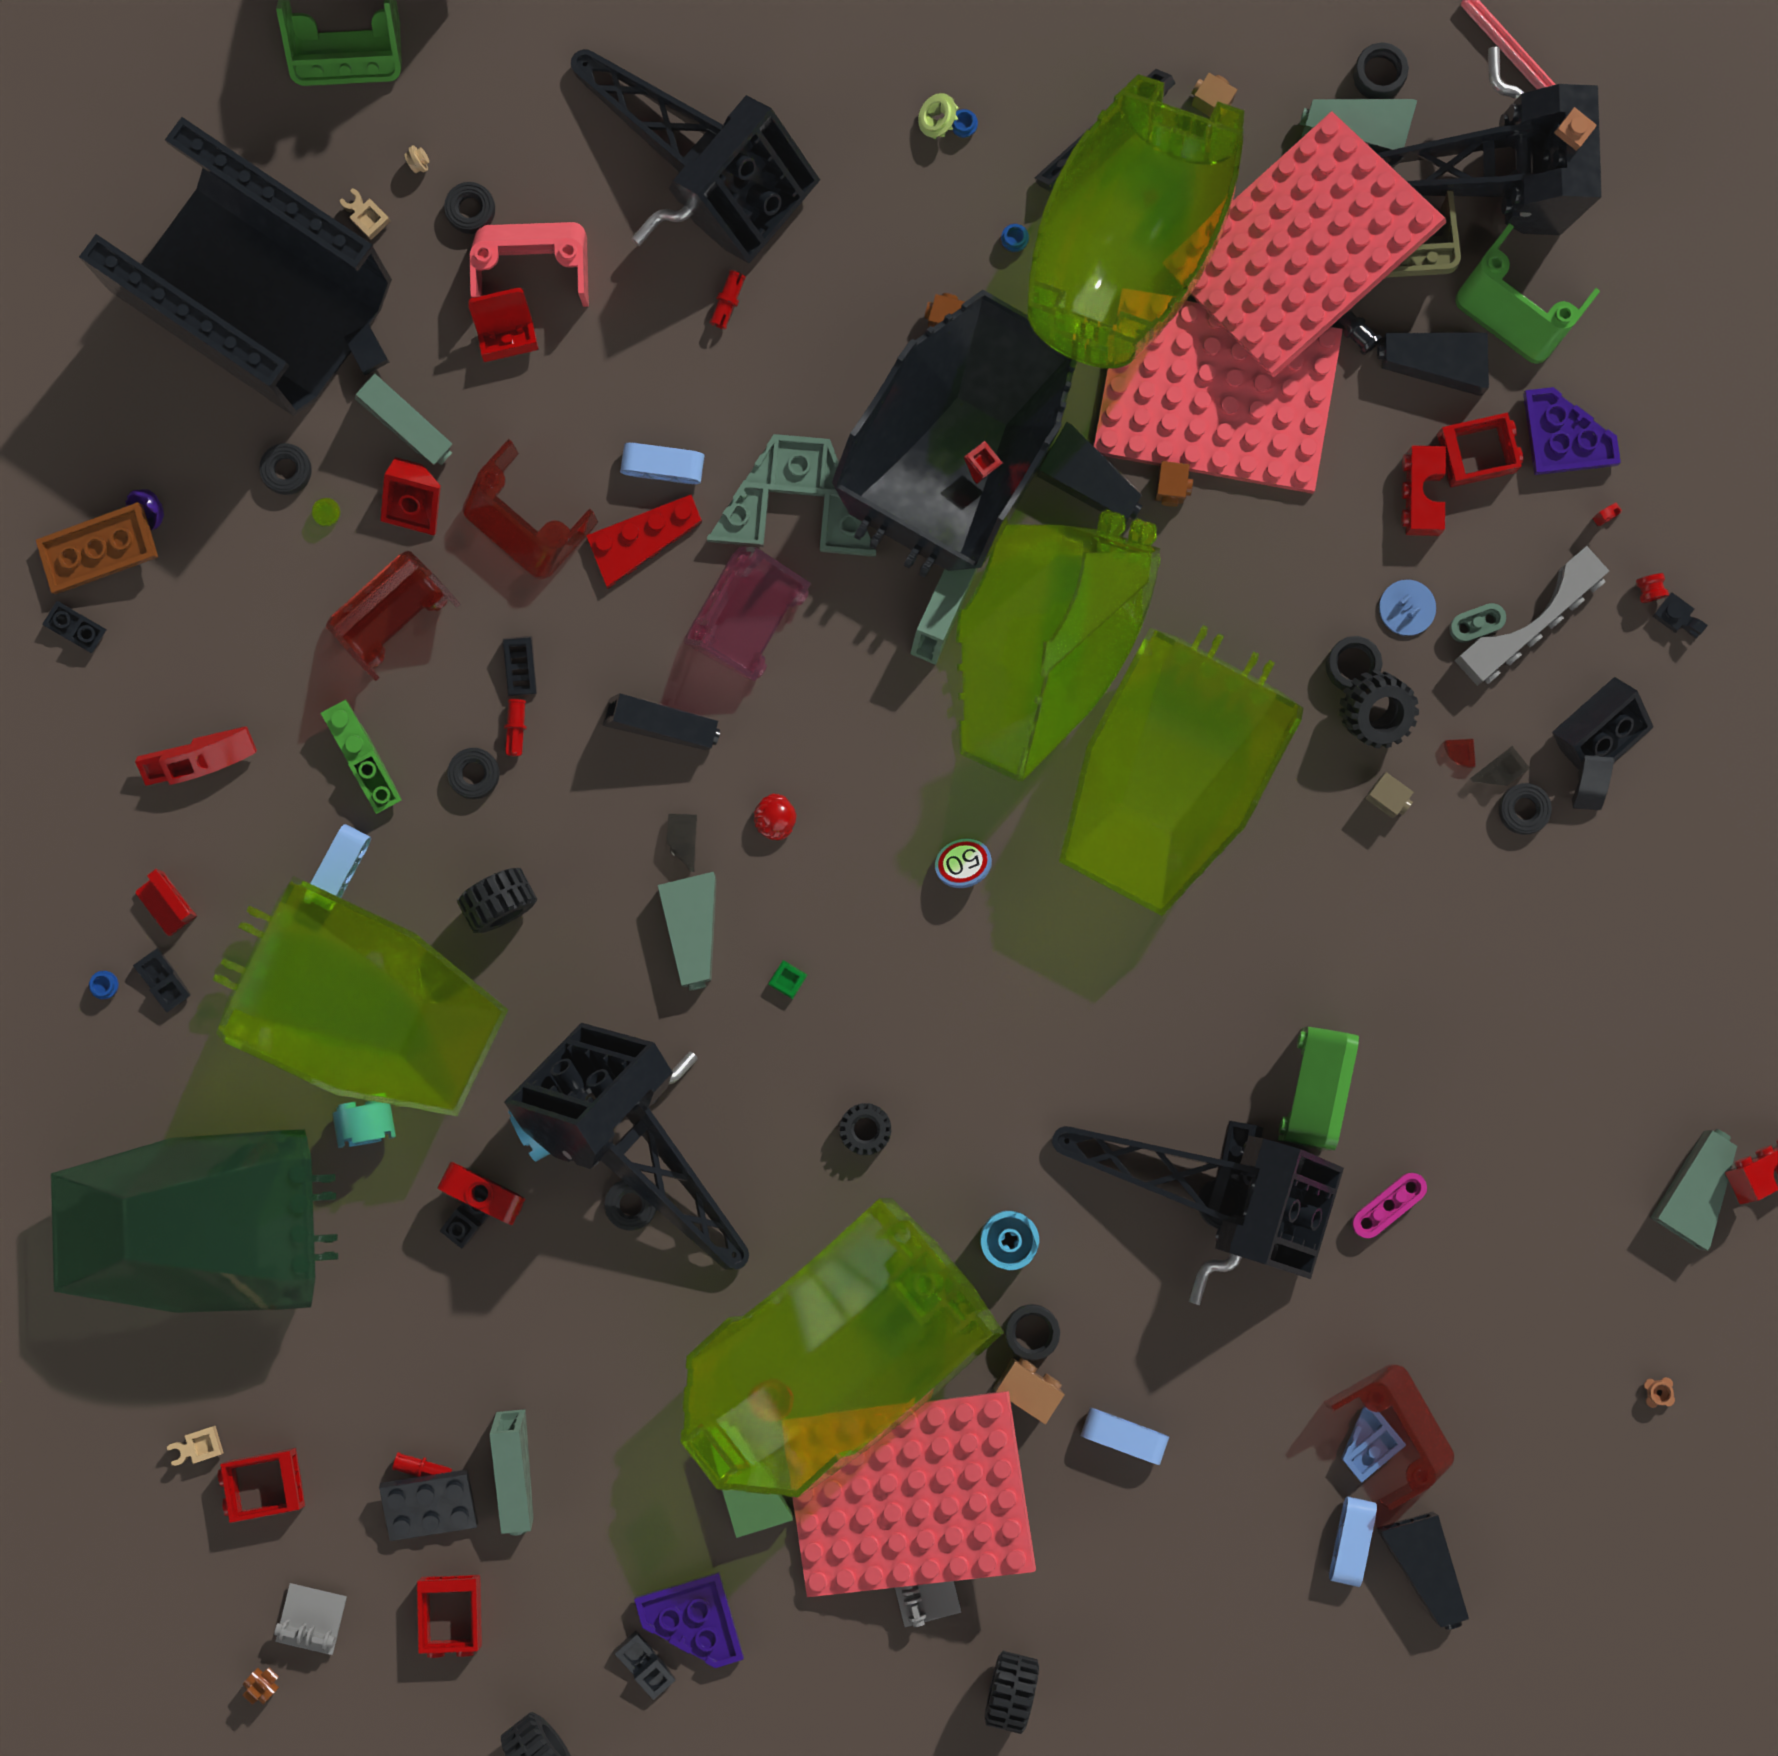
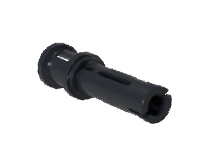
[1337,310,1382,355]

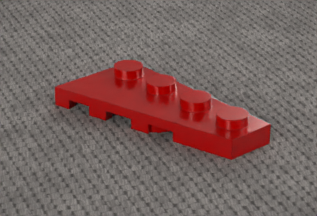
[586,495,702,589]

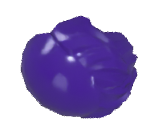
[125,489,164,530]

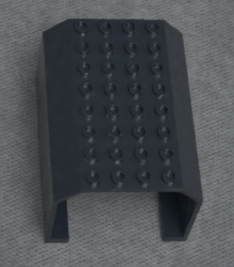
[79,117,392,416]

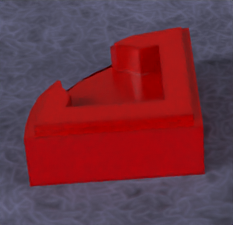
[1592,502,1622,526]

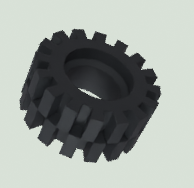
[840,1103,891,1155]

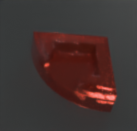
[1443,739,1476,768]

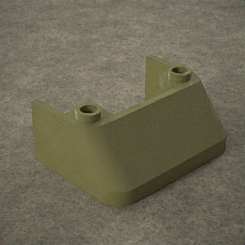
[1385,191,1461,278]

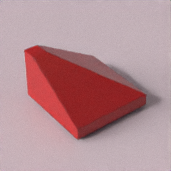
[964,441,1002,484]

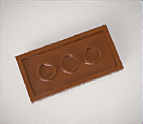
[36,502,158,594]

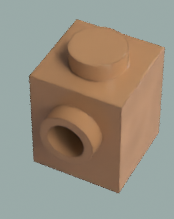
[1191,73,1238,123]

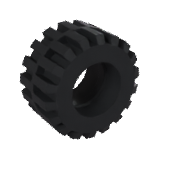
[1339,670,1419,749]
[457,868,537,933]
[984,1651,1039,1734]
[501,1712,571,1756]

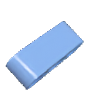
[620,443,705,484]
[306,824,371,910]
[1080,1408,1169,1465]
[1329,1496,1377,1587]

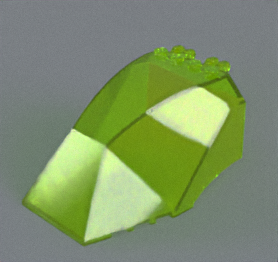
[956,509,1160,781]
[1059,625,1304,916]
[213,876,509,1116]

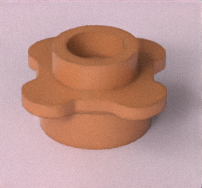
[1644,1377,1675,1408]

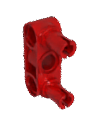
[437,1161,526,1225]

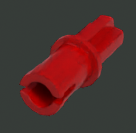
[504,699,527,757]
[392,1452,452,1477]

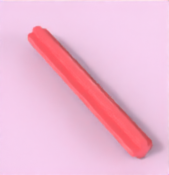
[1461,0,1556,89]

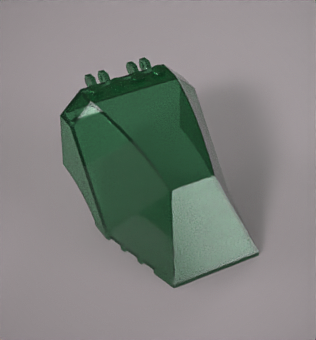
[50,1129,338,1313]

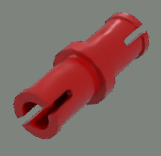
[709,270,746,330]

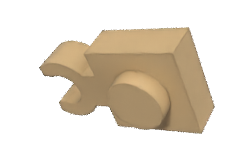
[340,188,391,240]
[167,1426,224,1466]

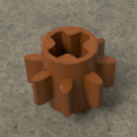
[242,1667,279,1705]

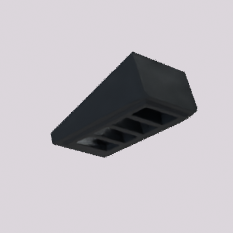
[503,636,537,696]

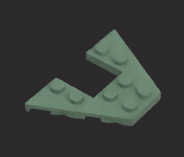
[707,434,876,557]

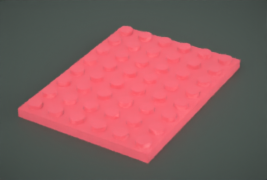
[1163,111,1446,378]
[1094,289,1343,494]
[781,1391,1036,1597]

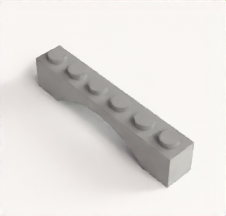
[1455,546,1609,686]

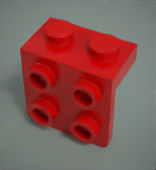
[468,288,539,362]

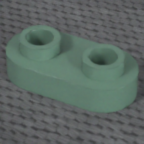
[1449,603,1506,643]

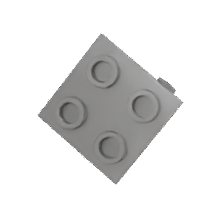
[895,1581,961,1627]
[274,1583,347,1655]

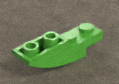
[321,699,402,814]

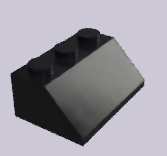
[1552,677,1654,770]

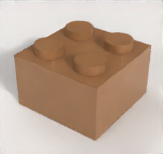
[994,1358,1065,1425]

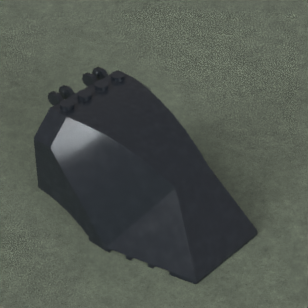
[832,290,1081,578]

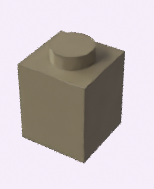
[1365,772,1414,818]

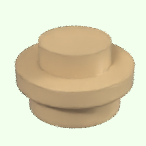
[404,145,429,173]

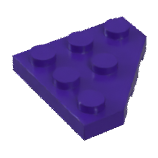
[1523,387,1621,475]
[634,1572,744,1668]

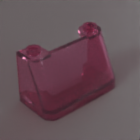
[685,546,811,681]

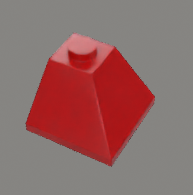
[380,457,441,536]

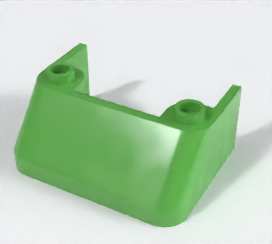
[276,0,402,86]
[1455,223,1600,364]
[1278,1026,1359,1151]

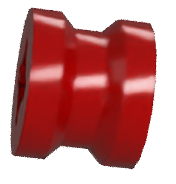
[1636,573,1669,603]

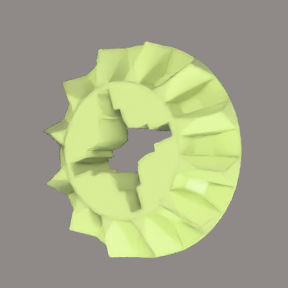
[918,93,959,139]

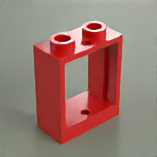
[1437,412,1523,488]
[218,1448,305,1523]
[417,1575,482,1658]

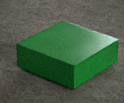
[768,960,808,999]

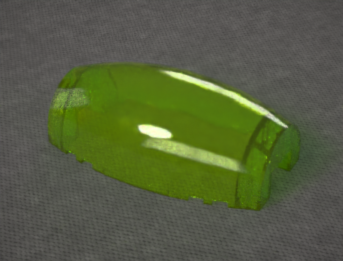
[1028,74,1244,368]

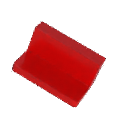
[135,869,197,936]

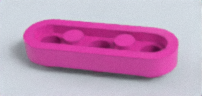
[1351,1173,1427,1238]

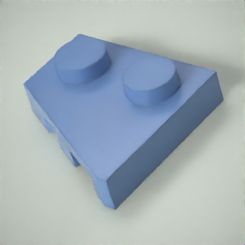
[1341,1400,1406,1482]

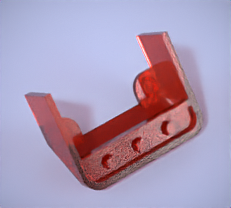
[463,439,598,579]
[326,551,461,681]
[1324,1364,1454,1511]

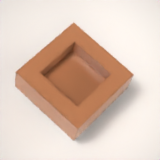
[1554,107,1597,151]

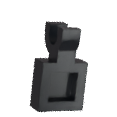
[1653,592,1708,639]

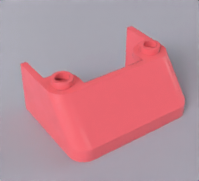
[470,222,589,307]

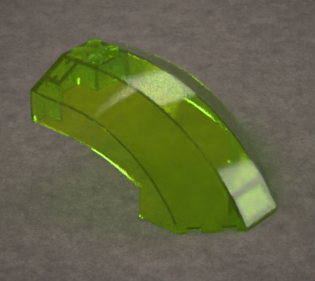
[680,1198,1004,1497]

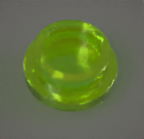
[312,498,341,526]

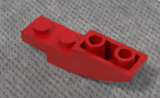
[135,726,257,786]

